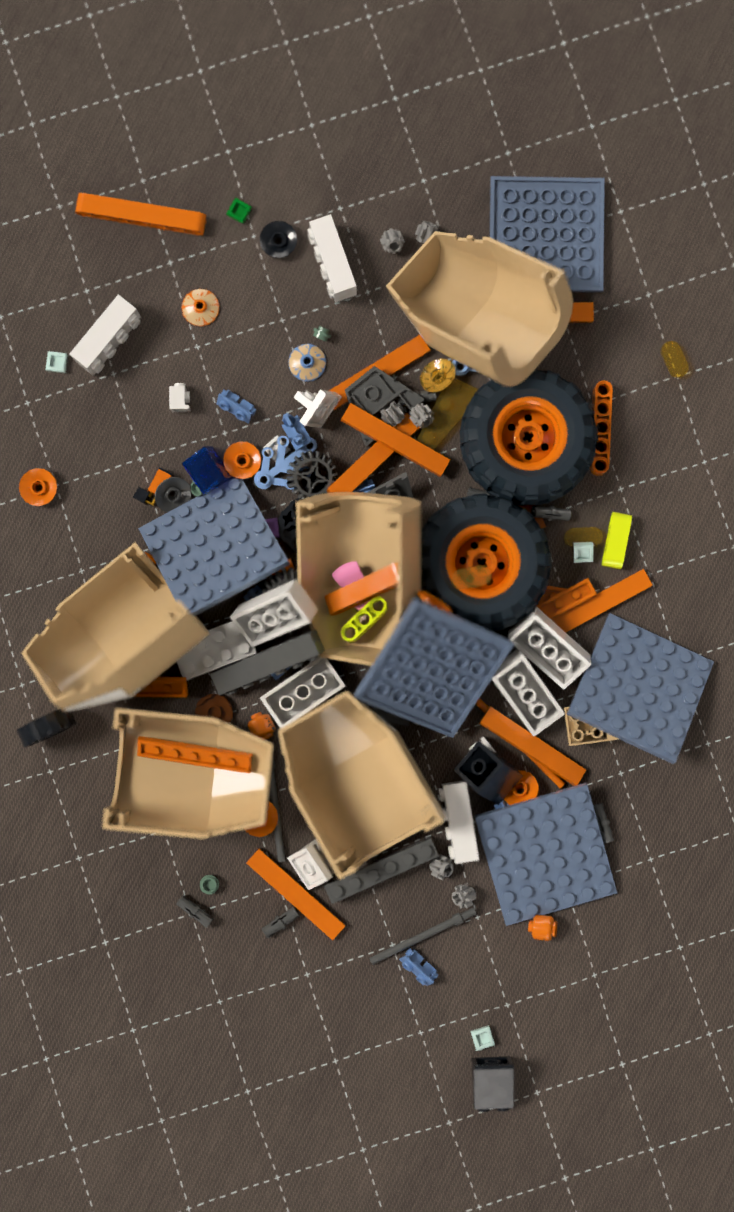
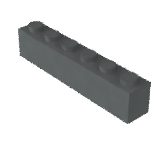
[210,629,325,696]
[324,836,438,904]

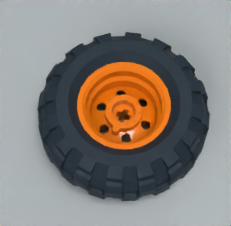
[460,369,598,506]
[421,494,552,631]

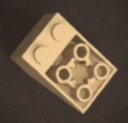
[564,707,619,746]

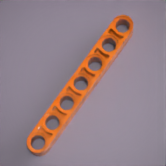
[75,193,207,235]

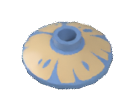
[288,344,326,381]

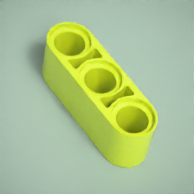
[602,512,632,569]
[341,597,388,643]

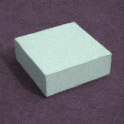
[46,351,68,373]
[573,542,594,563]
[471,1025,495,1051]

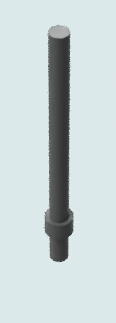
[270,761,286,862]
[369,907,477,965]

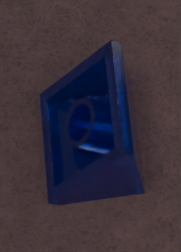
[182,446,233,495]

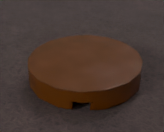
[195,694,233,724]

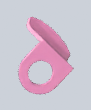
[332,562,370,610]

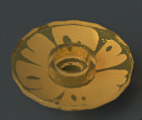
[420,359,456,392]

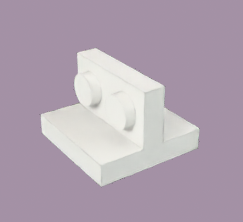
[294,390,342,428]
[287,839,335,890]

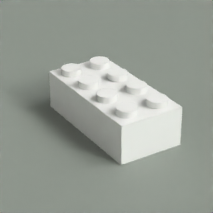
[307,214,357,303]
[70,295,141,376]
[230,579,319,647]
[508,607,592,689]
[177,621,257,681]
[492,649,565,736]
[260,657,345,729]
[439,780,479,864]

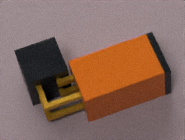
[133,467,174,506]

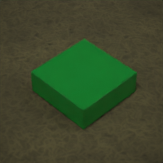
[226,197,252,224]

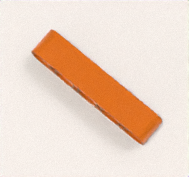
[590,380,613,476]
[324,562,397,616]

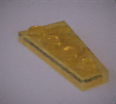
[417,377,478,450]

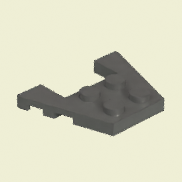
[345,366,424,446]

